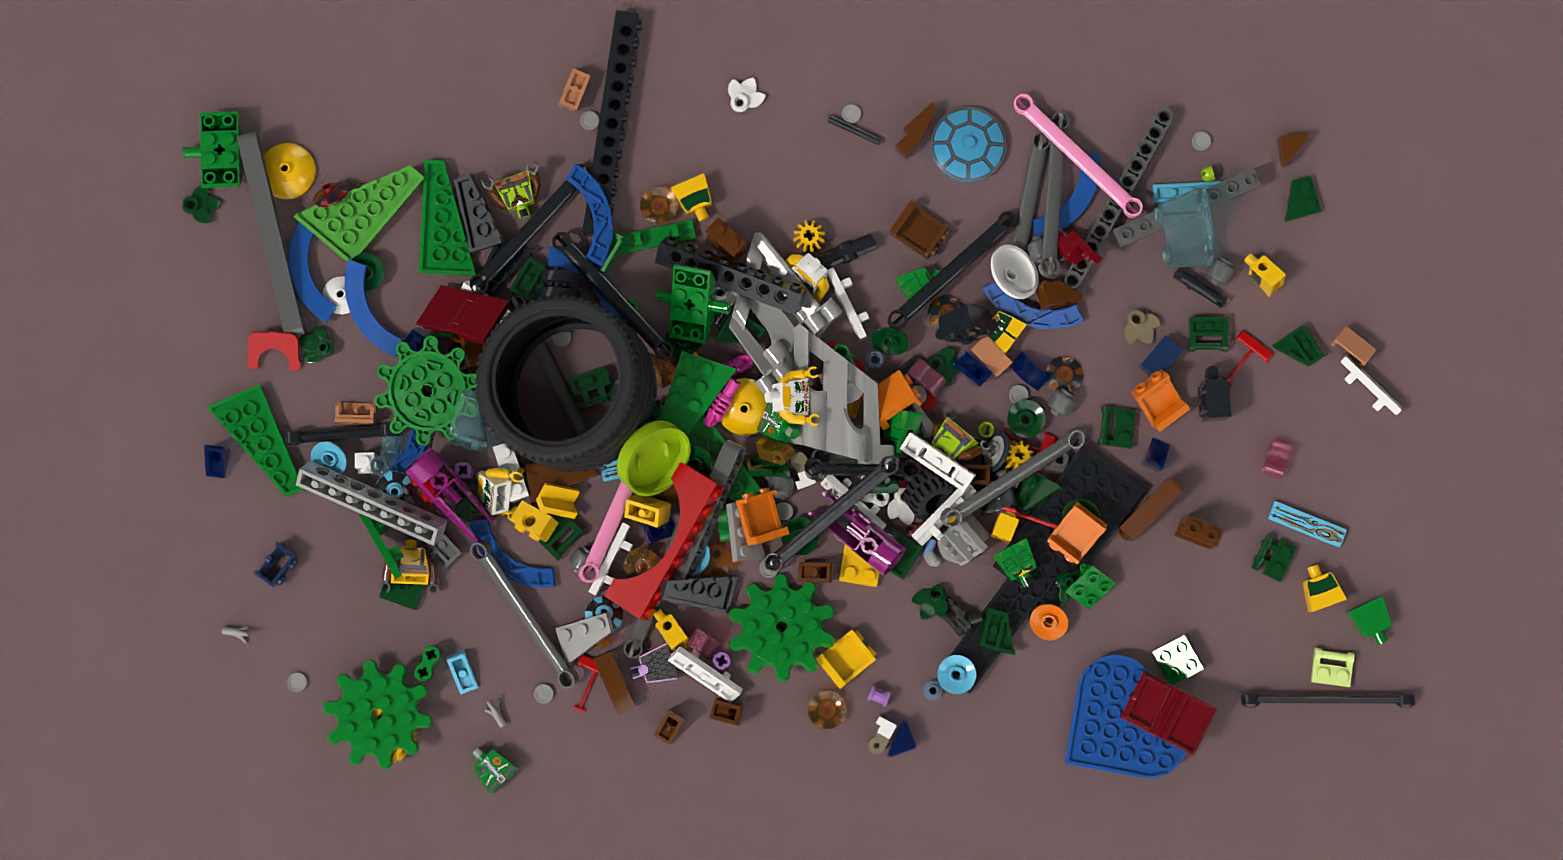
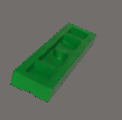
[621,220,696,255]
[359,514,404,578]

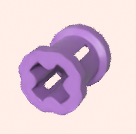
[455,462,474,480]
[713,652,731,670]
[867,684,891,707]

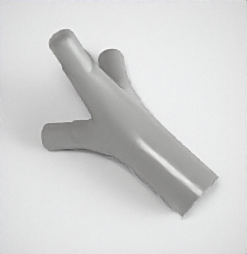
[222,625,249,644]
[485,700,506,728]

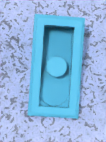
[446,650,479,695]

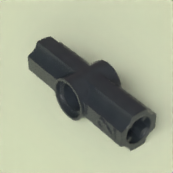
[818,233,877,269]

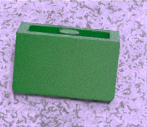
[593,229,629,272]

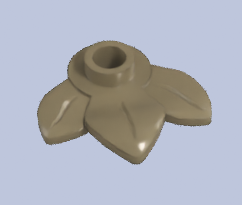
[1124,309,1161,344]

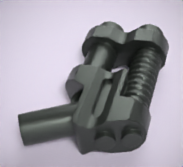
[940,597,983,636]

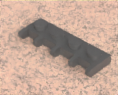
[405,496,463,571]

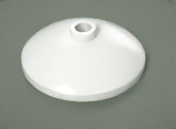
[991,245,1039,299]

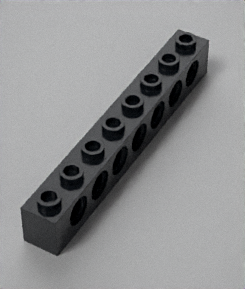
[655,237,807,315]

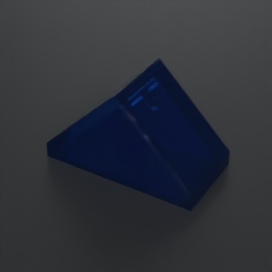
[403,329,426,352]
[953,351,993,387]
[1010,352,1051,391]
[1141,438,1170,472]
[204,445,230,478]
[642,517,675,545]
[887,720,917,757]

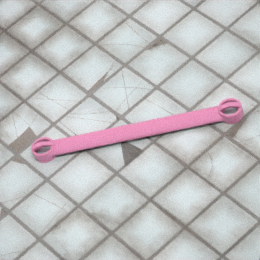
[1014,94,1143,218]
[579,481,633,583]

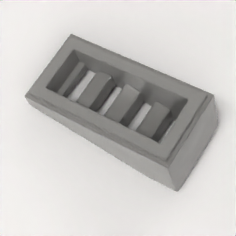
[903,402,934,440]

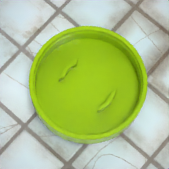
[617,421,691,496]

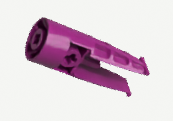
[405,447,497,542]
[808,488,906,576]

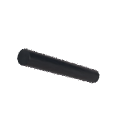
[827,115,882,145]

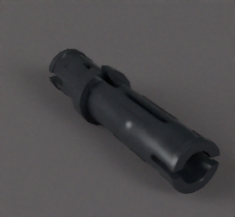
[1173,267,1228,309]

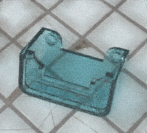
[1154,188,1215,268]
[446,389,487,454]

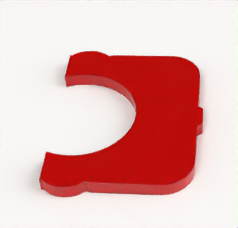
[247,331,301,371]

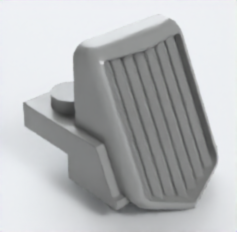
[937,514,989,566]

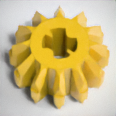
[793,220,825,253]
[1004,441,1034,470]

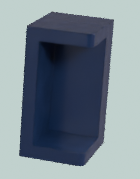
[1139,336,1183,377]

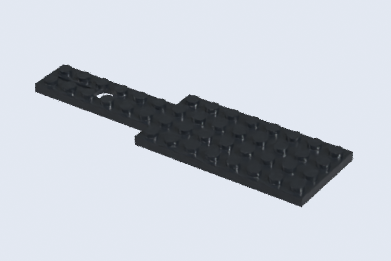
[949,444,1146,694]

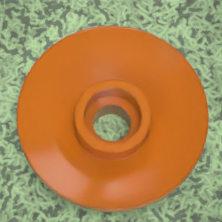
[1030,604,1068,640]

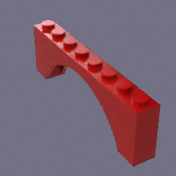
[604,462,724,621]

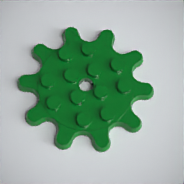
[374,335,478,446]
[729,574,836,682]
[323,659,433,770]

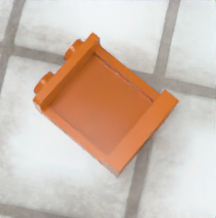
[1131,369,1190,432]
[862,370,922,430]
[736,487,789,546]
[1047,502,1108,564]

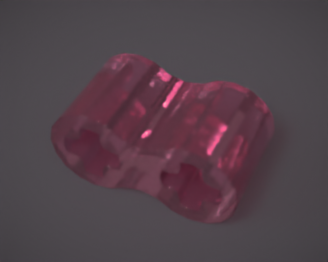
[907,358,947,396]
[1262,439,1292,479]
[686,628,720,659]

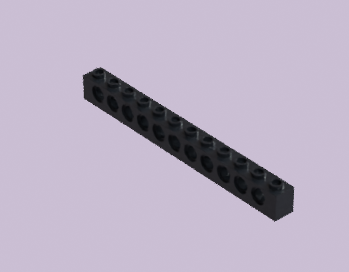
[582,10,642,237]

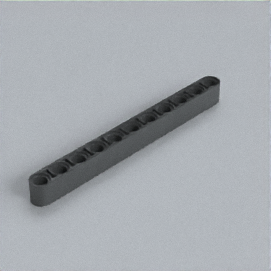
[1063,107,1174,290]
[237,131,306,336]

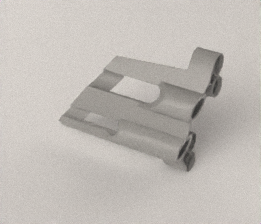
[729,232,843,396]
[782,323,894,465]

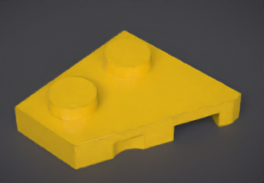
[839,544,879,587]

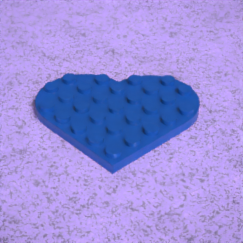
[1065,655,1186,778]

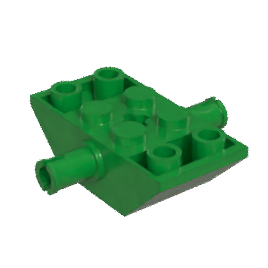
[182,111,244,189]
[655,264,731,344]

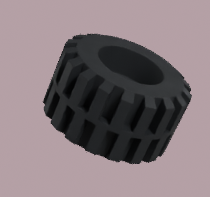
[903,470,956,521]

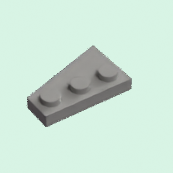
[726,503,766,562]
[555,612,614,665]

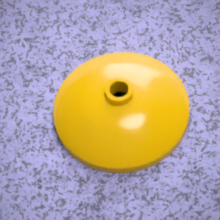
[264,143,316,200]
[720,378,767,436]

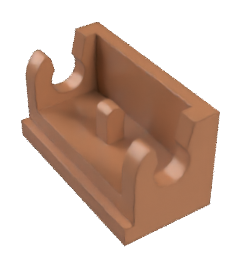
[557,68,591,112]
[1331,326,1376,368]
[970,336,1013,378]
[335,402,377,425]

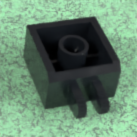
[935,304,995,345]
[1197,365,1231,422]

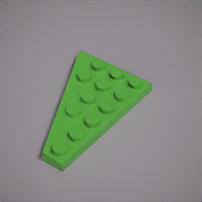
[294,165,425,262]

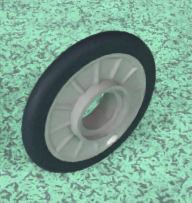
[982,432,1010,472]

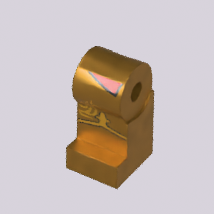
[756,435,795,465]

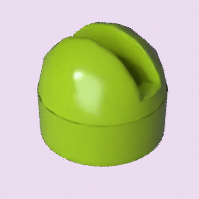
[1200,166,1215,182]
[979,422,995,438]

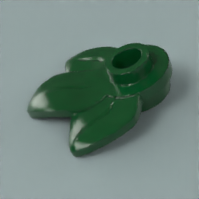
[182,186,221,224]
[299,327,335,364]
[926,348,964,386]
[454,484,486,522]
[1056,570,1082,605]
[911,585,948,620]

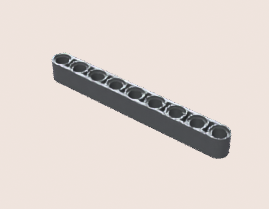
[669,440,747,605]

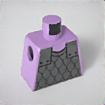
[630,643,678,683]

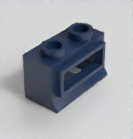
[254,542,298,587]

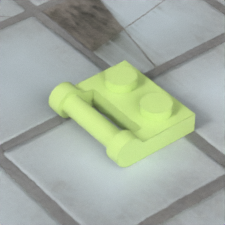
[1310,647,1355,687]

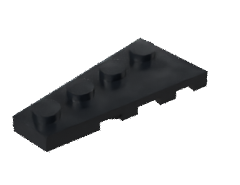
[454,174,506,253]
[659,575,738,614]

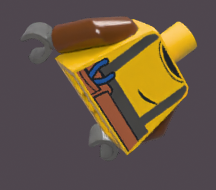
[379,539,439,594]

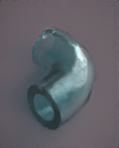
[370,436,400,475]

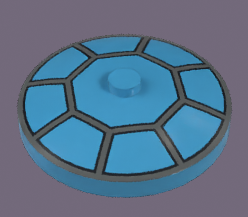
[930,107,1007,183]

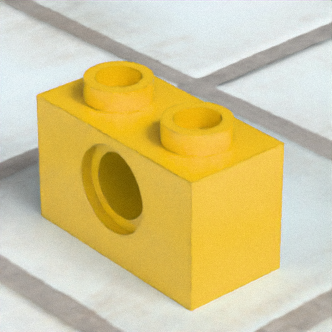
[624,494,671,527]
[510,501,558,542]
[990,511,1019,543]

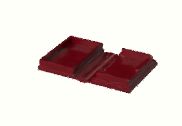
[416,285,509,344]
[1120,671,1218,756]

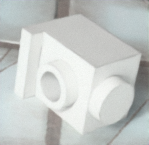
[355,452,378,474]

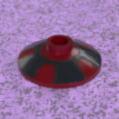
[313,182,349,207]

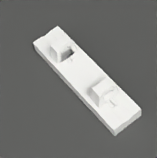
[827,268,869,341]
[1341,354,1402,415]
[900,432,975,492]
[821,475,886,534]
[911,484,976,546]
[589,523,633,596]
[668,646,742,703]

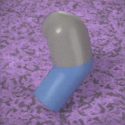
[923,539,941,567]

